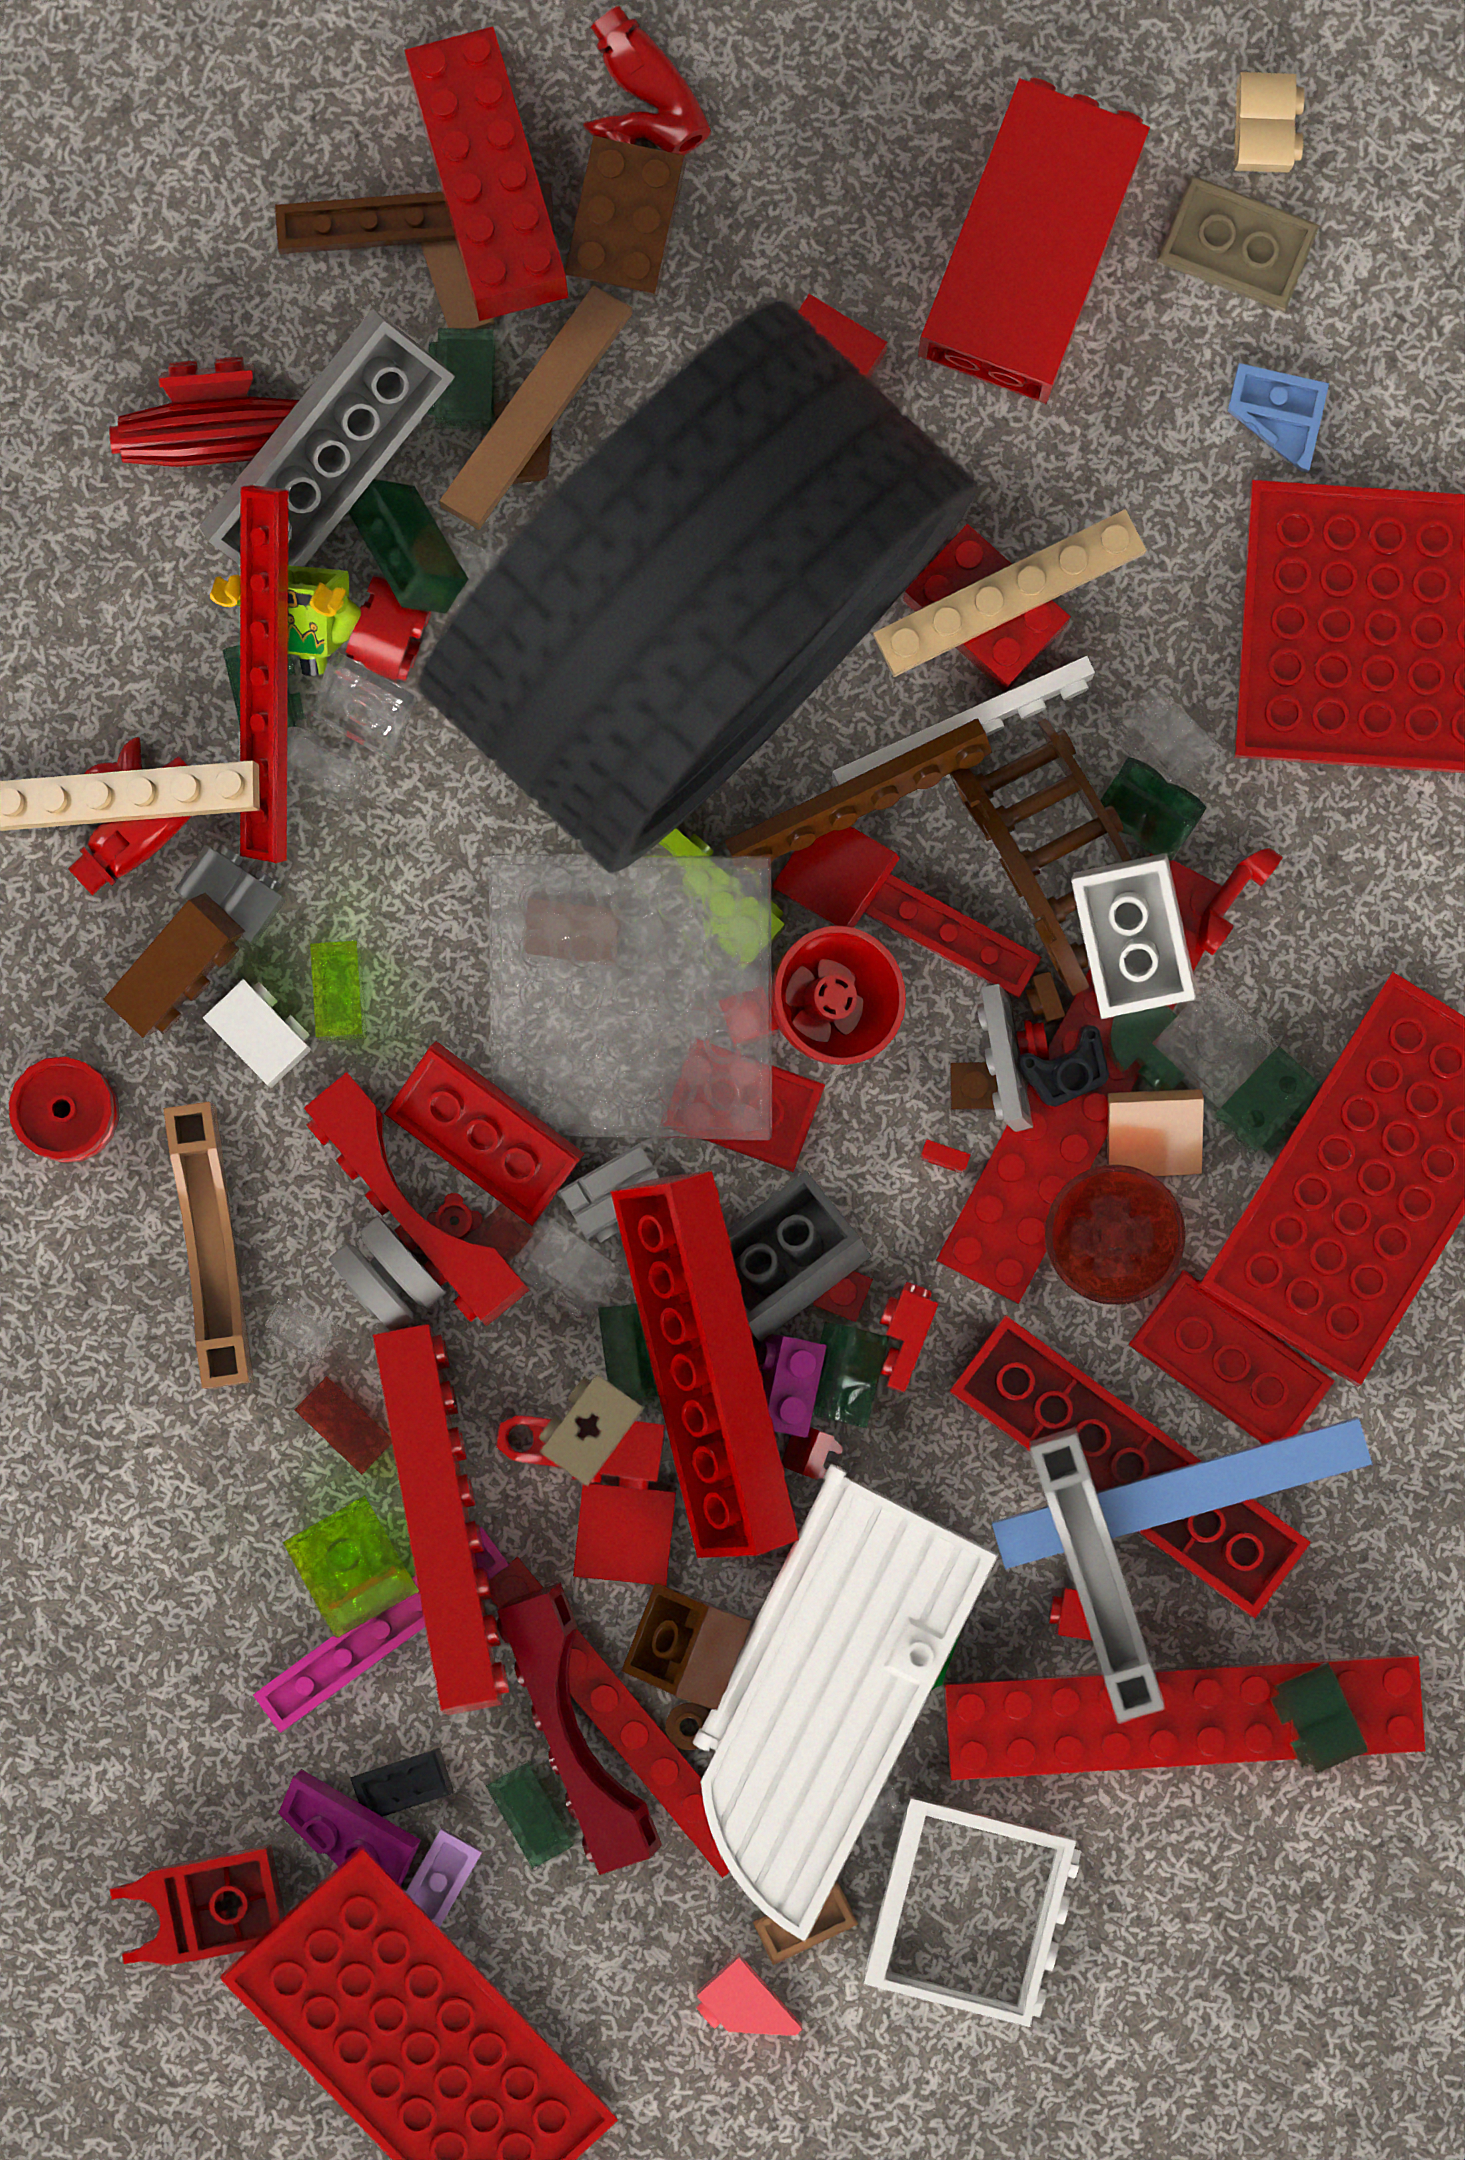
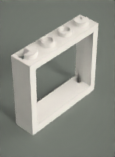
[863,1795,1081,2027]

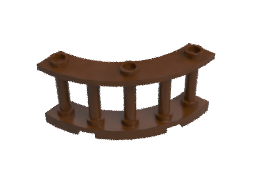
[949,718,1132,995]

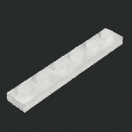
[832,656,1095,786]

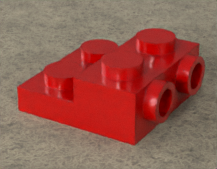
[879,1282,939,1393]

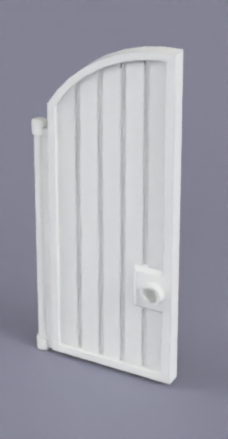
[692,1464,999,1941]

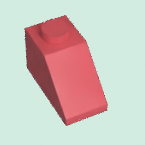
[696,1954,803,2036]

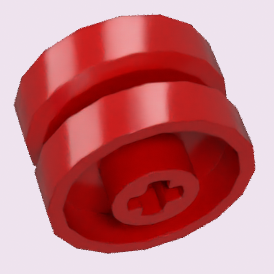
[8,1056,120,1163]

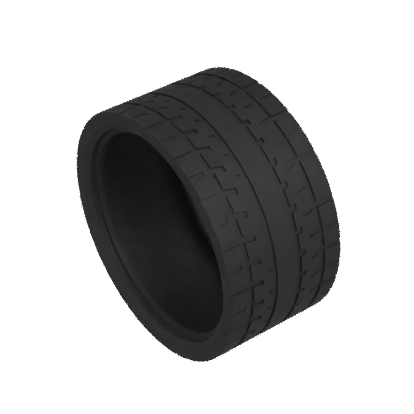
[418,300,978,873]

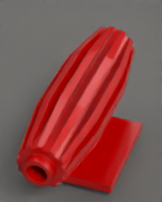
[109,357,299,467]

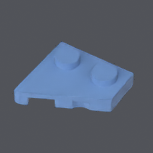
[1227,363,1329,473]

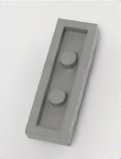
[977,984,1033,1132]

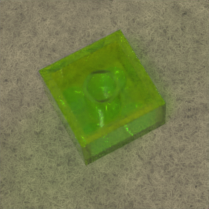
[282,1495,419,1638]

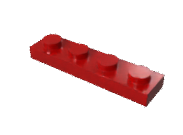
[863,874,1042,999]

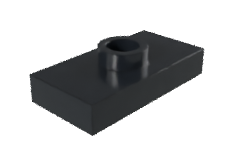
[350,1747,454,1817]

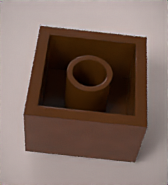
[621,1583,751,1710]

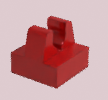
[781,1427,843,1480]

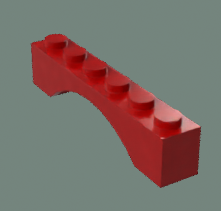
[304,1072,530,1326]

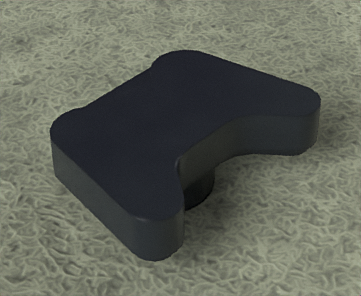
[1017,1024,1109,1107]

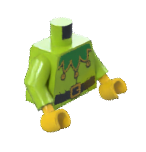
[210,565,361,676]

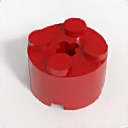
[344,575,436,682]

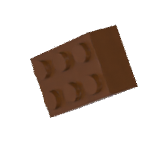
[565,136,687,296]

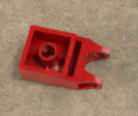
[496,1415,666,1490]
[109,1844,285,1966]

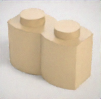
[1234,72,1304,173]

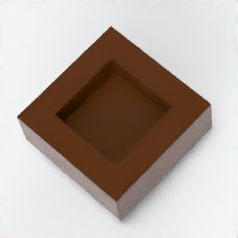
[1025,971,1065,1025]
[950,1062,998,1110]

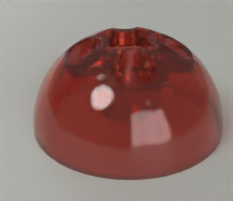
[1045,1165,1186,1305]

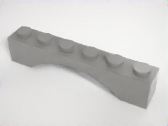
[1030,1427,1165,1723]

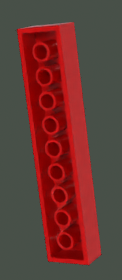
[943,1654,1426,1781]

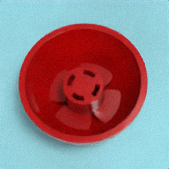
[771,926,906,1065]

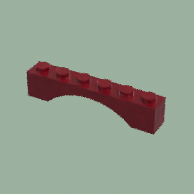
[497,1582,662,1875]

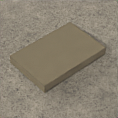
[1157,174,1320,312]

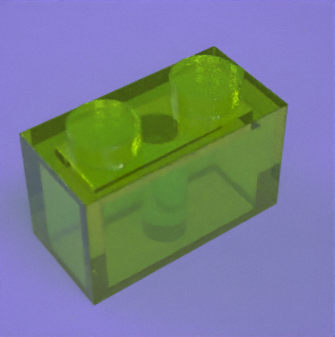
[310,940,367,1042]

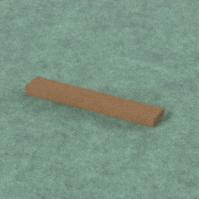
[439,285,632,530]

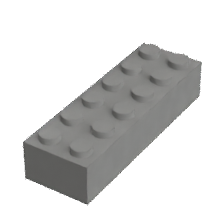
[199,308,455,567]

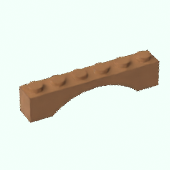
[163,1102,254,1389]

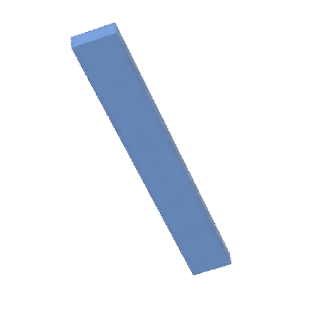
[992,1417,1372,1569]

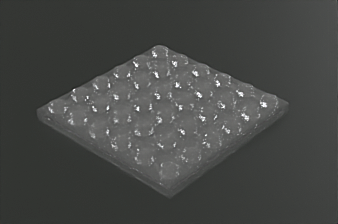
[488,854,772,1140]

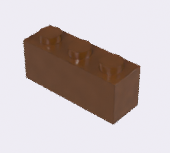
[103,893,245,1038]

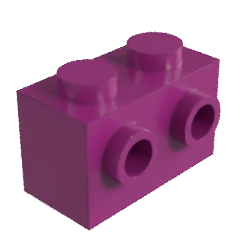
[757,1334,827,1438]

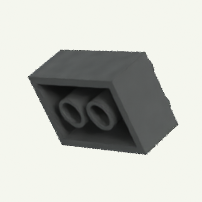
[727,1170,872,1342]

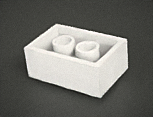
[1071,853,1197,1018]

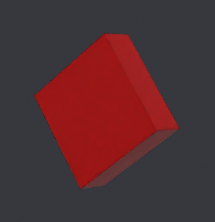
[920,1139,971,1174]

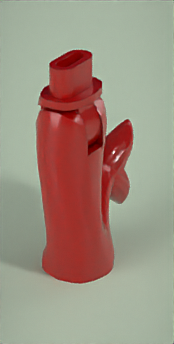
[583,6,711,155]
[68,737,192,896]

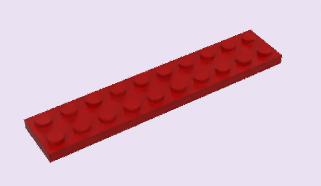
[935,850,1222,1304]

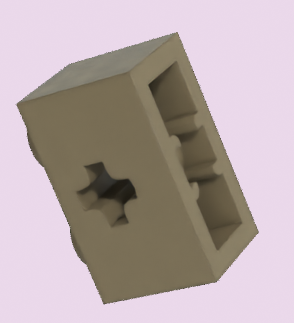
[539,1374,644,1486]

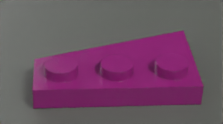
[278,1769,421,1886]

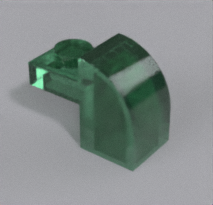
[1107,1005,1186,1091]

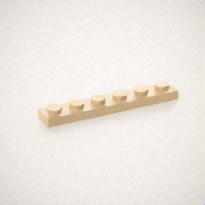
[873,509,1147,677]
[0,761,260,831]

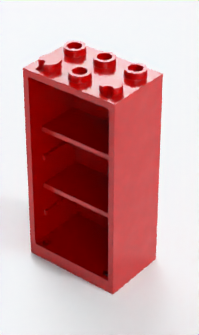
[918,78,1150,405]

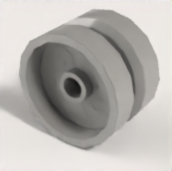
[328,1215,446,1331]

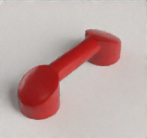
[1198,848,1283,956]

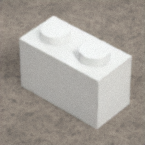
[203,979,312,1088]

